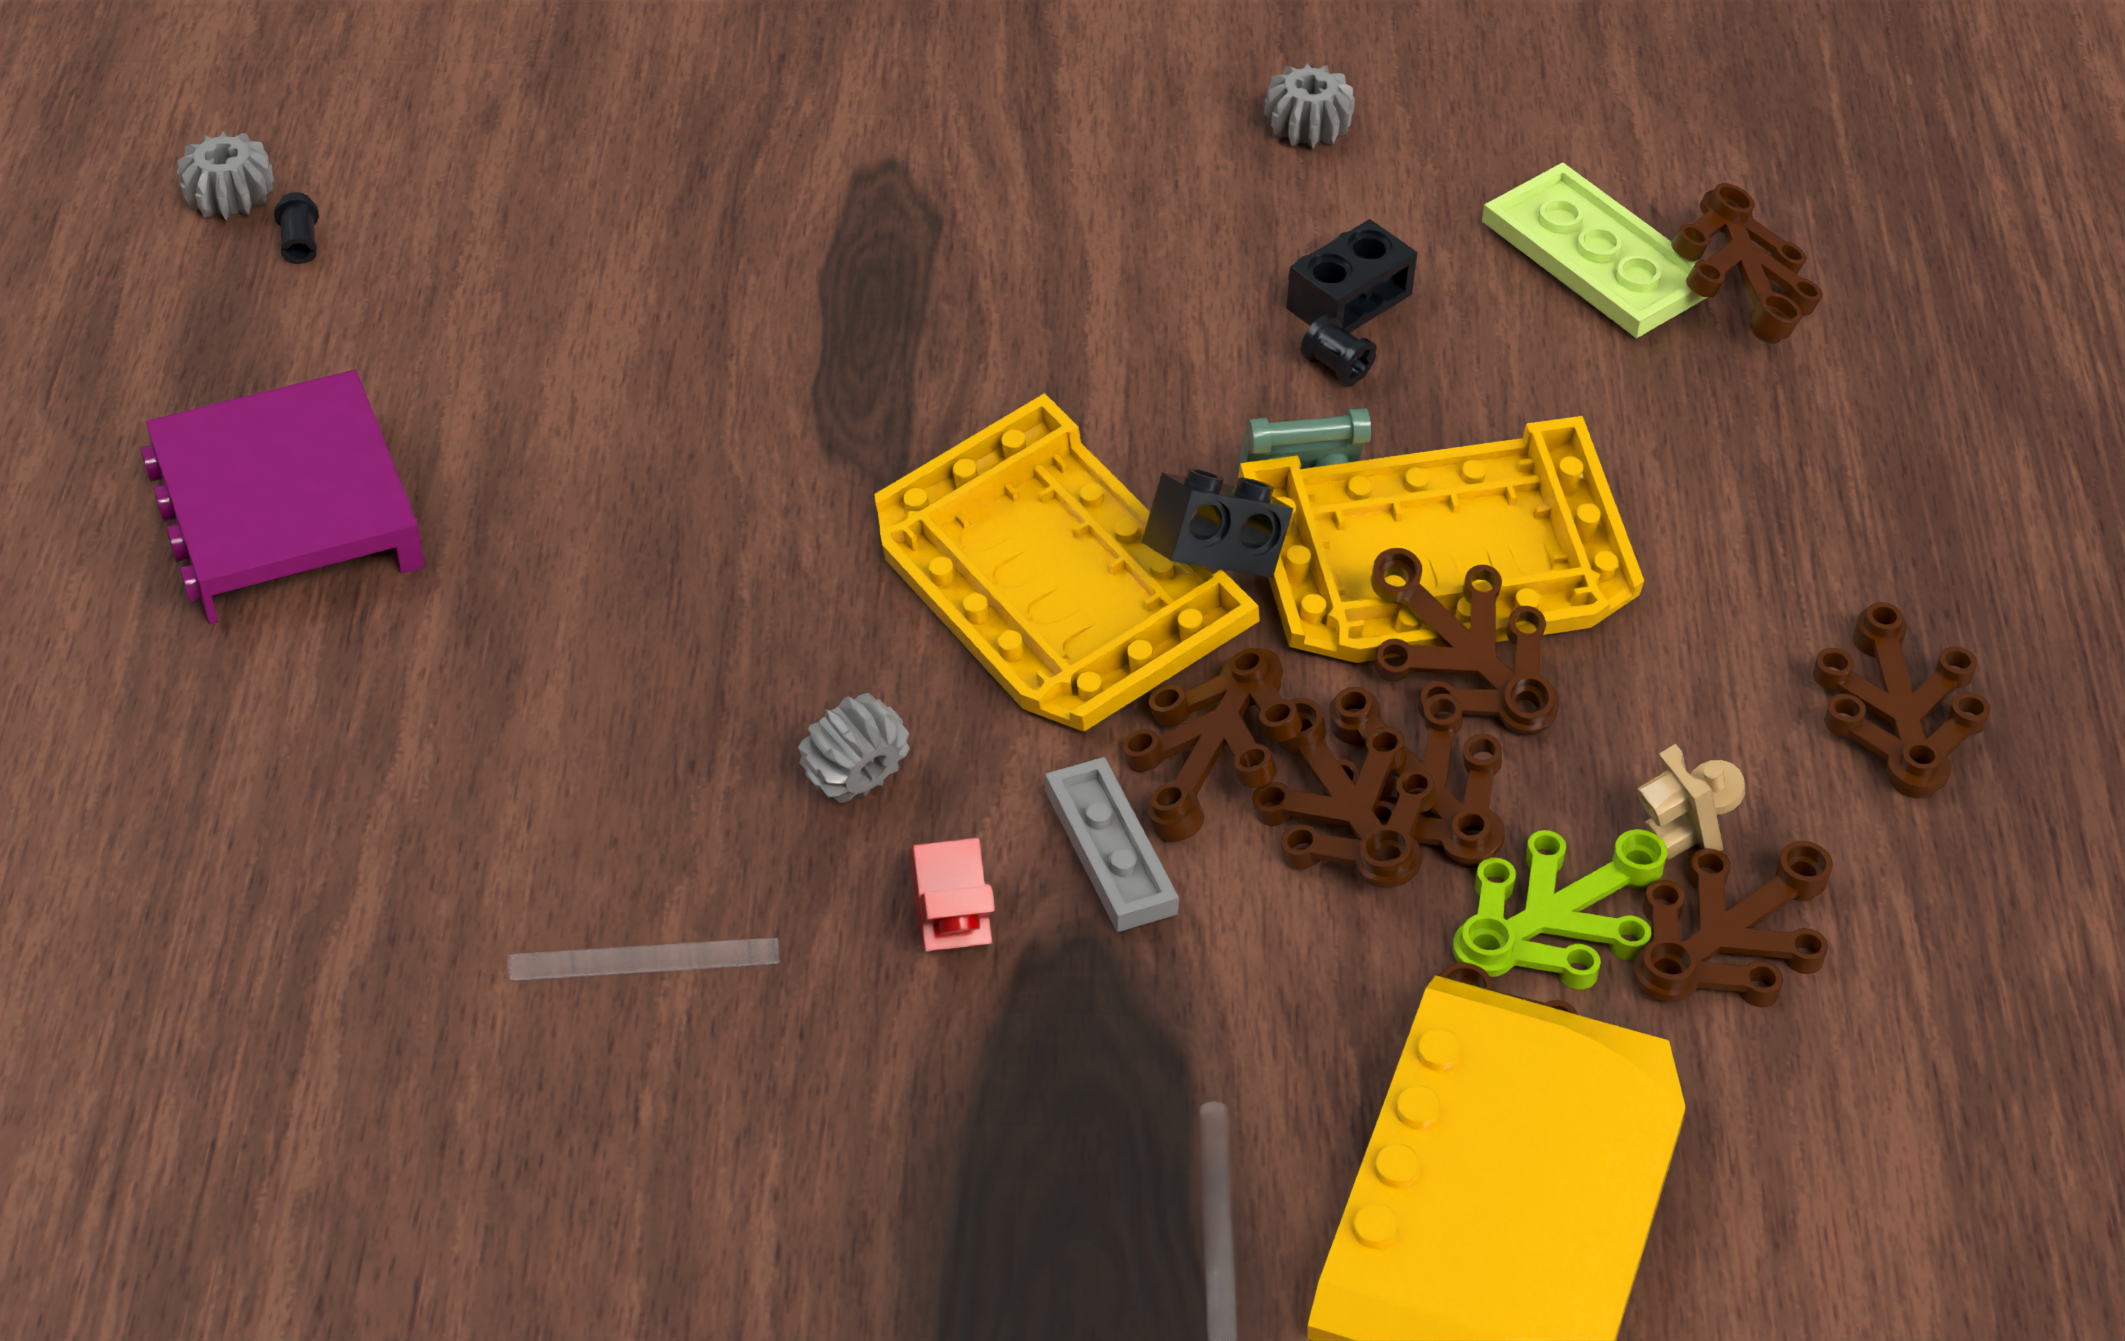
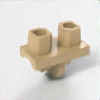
[1637,744,1745,860]

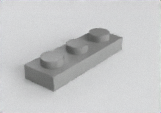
[1045,757,1179,932]

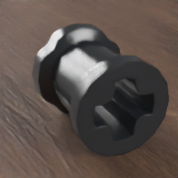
[1300,314,1377,386]

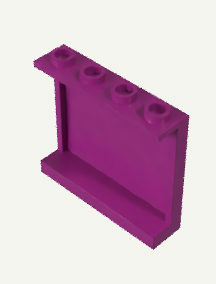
[140,369,425,624]

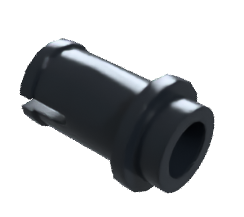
[274,192,319,264]

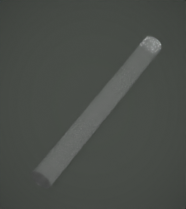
[508,937,780,981]
[1200,1101,1237,1341]

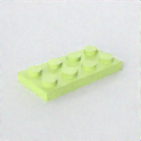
[1482,163,1707,338]

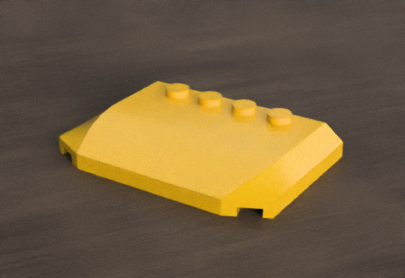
[874,393,1260,732]
[1238,416,1644,663]
[1307,975,1686,1341]

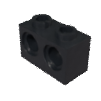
[1286,219,1418,333]
[1142,468,1294,578]

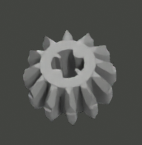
[1264,63,1355,149]
[177,131,274,221]
[798,693,910,803]

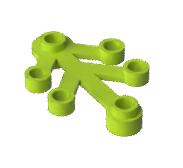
[1452,829,1667,990]

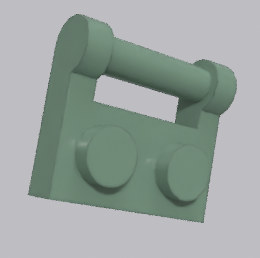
[1237,408,1371,474]

